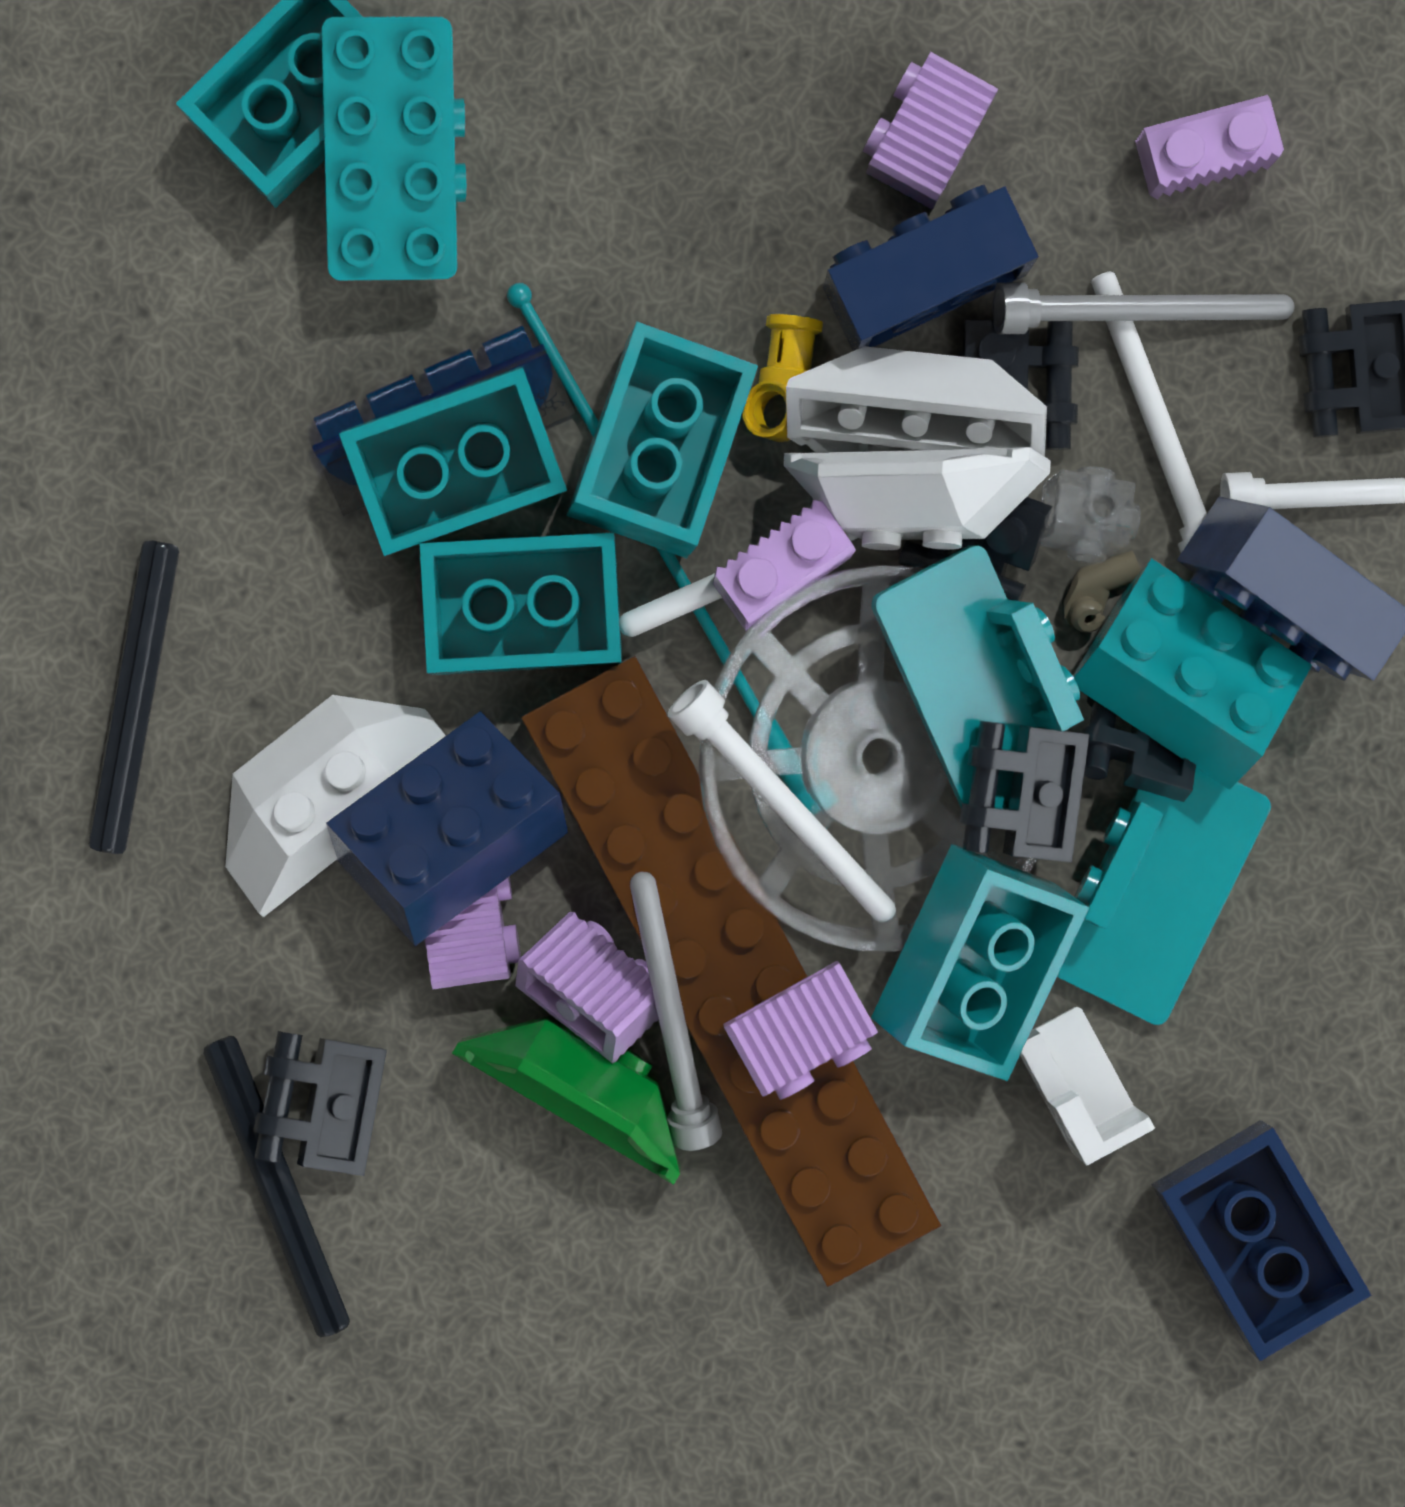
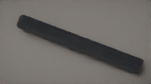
[88,540,180,854]
[203,1036,350,1338]

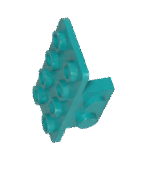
[321,17,467,281]
[871,546,1084,808]
[1057,768,1271,1025]

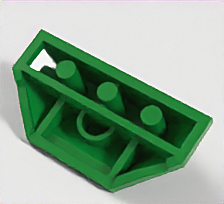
[452,1016,680,1185]

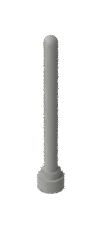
[992,283,1295,334]
[630,872,722,1151]

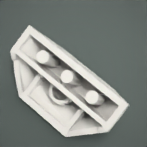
[786,346,1047,457]
[784,447,1051,550]
[225,695,446,917]

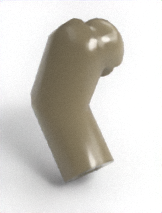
[1063,550,1140,633]

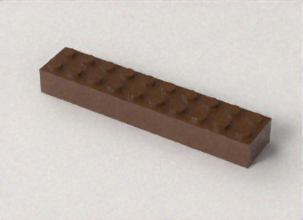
[521,656,941,1287]

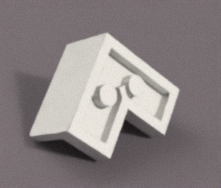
[1020,1007,1155,1166]

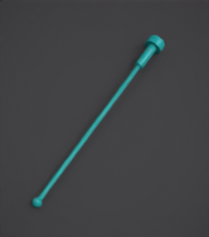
[507,283,837,815]

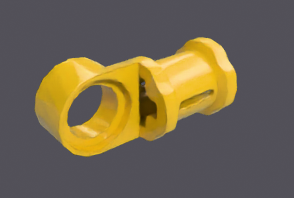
[743,314,823,442]

